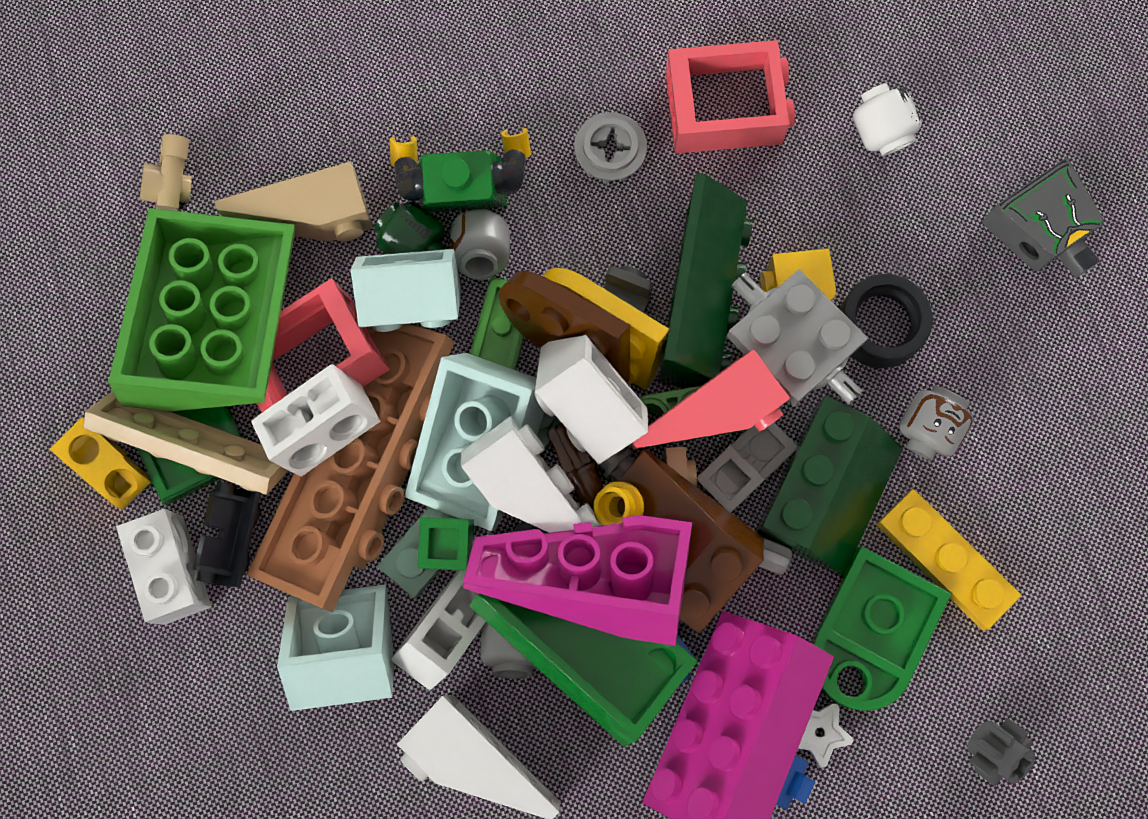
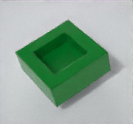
[418,517,474,570]

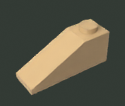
[214,161,374,242]

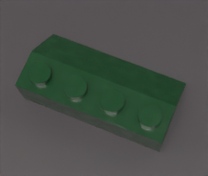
[657,173,753,388]

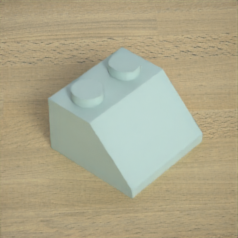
[277,584,394,711]

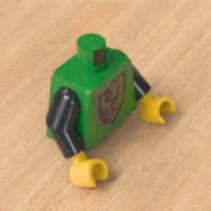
[389,128,531,212]

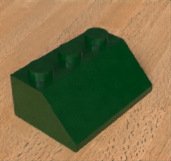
[755,395,903,577]

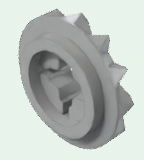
[574,112,647,184]

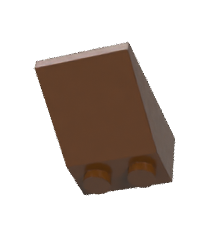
[617,448,764,634]

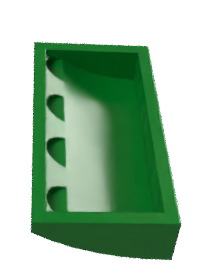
[469,528,698,747]

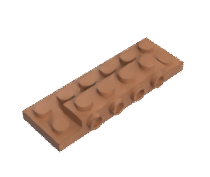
[247,323,455,613]

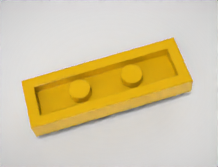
[876,489,1022,630]

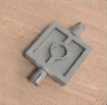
[726,269,868,406]

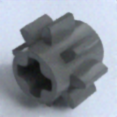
[968,718,1035,786]

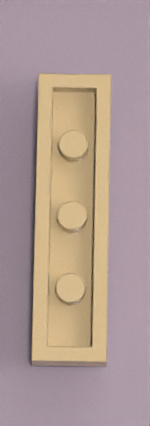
[84,391,288,495]

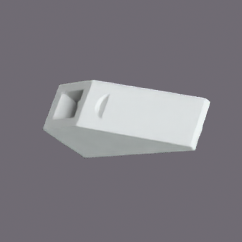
[461,416,603,533]

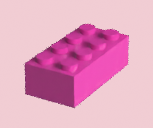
[642,611,834,819]

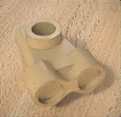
[140,134,192,211]

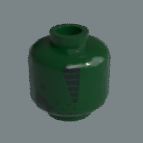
[374,201,446,254]

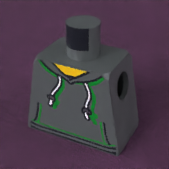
[982,157,1103,278]

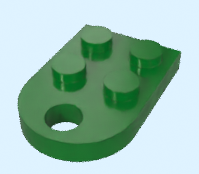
[811,546,951,711]

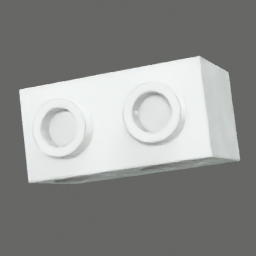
[251,364,381,477]
[116,509,212,625]

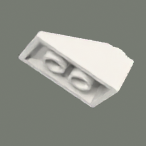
[397,694,560,819]

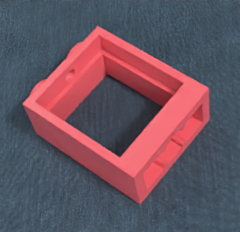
[665,40,795,154]
[257,278,391,413]

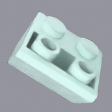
[351,249,461,332]

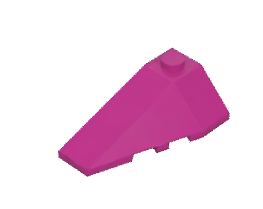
[463,515,692,646]

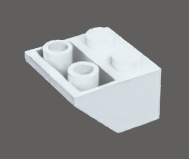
[535,335,648,464]

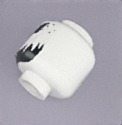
[853,83,922,156]

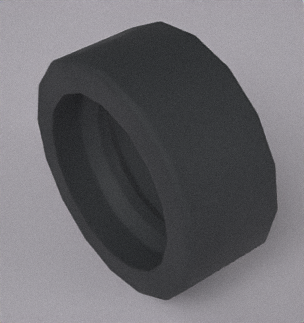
[839,273,933,369]

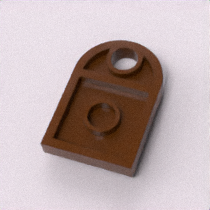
[499,271,630,383]

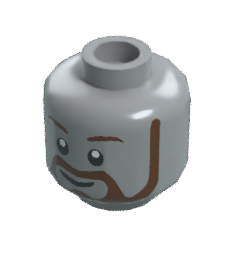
[449,209,510,280]
[899,385,974,461]

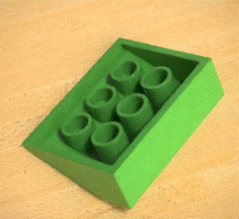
[108,208,295,411]

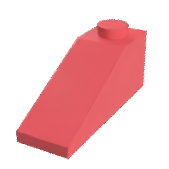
[630,349,790,449]

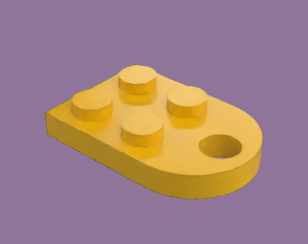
[542,268,669,390]

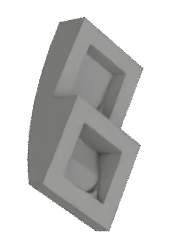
[697,423,798,513]

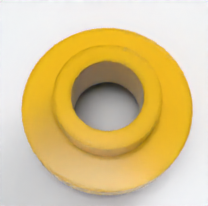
[594,482,644,526]

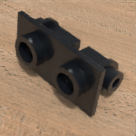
[192,482,261,588]

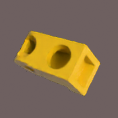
[49,417,152,510]

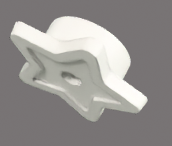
[798,702,853,768]

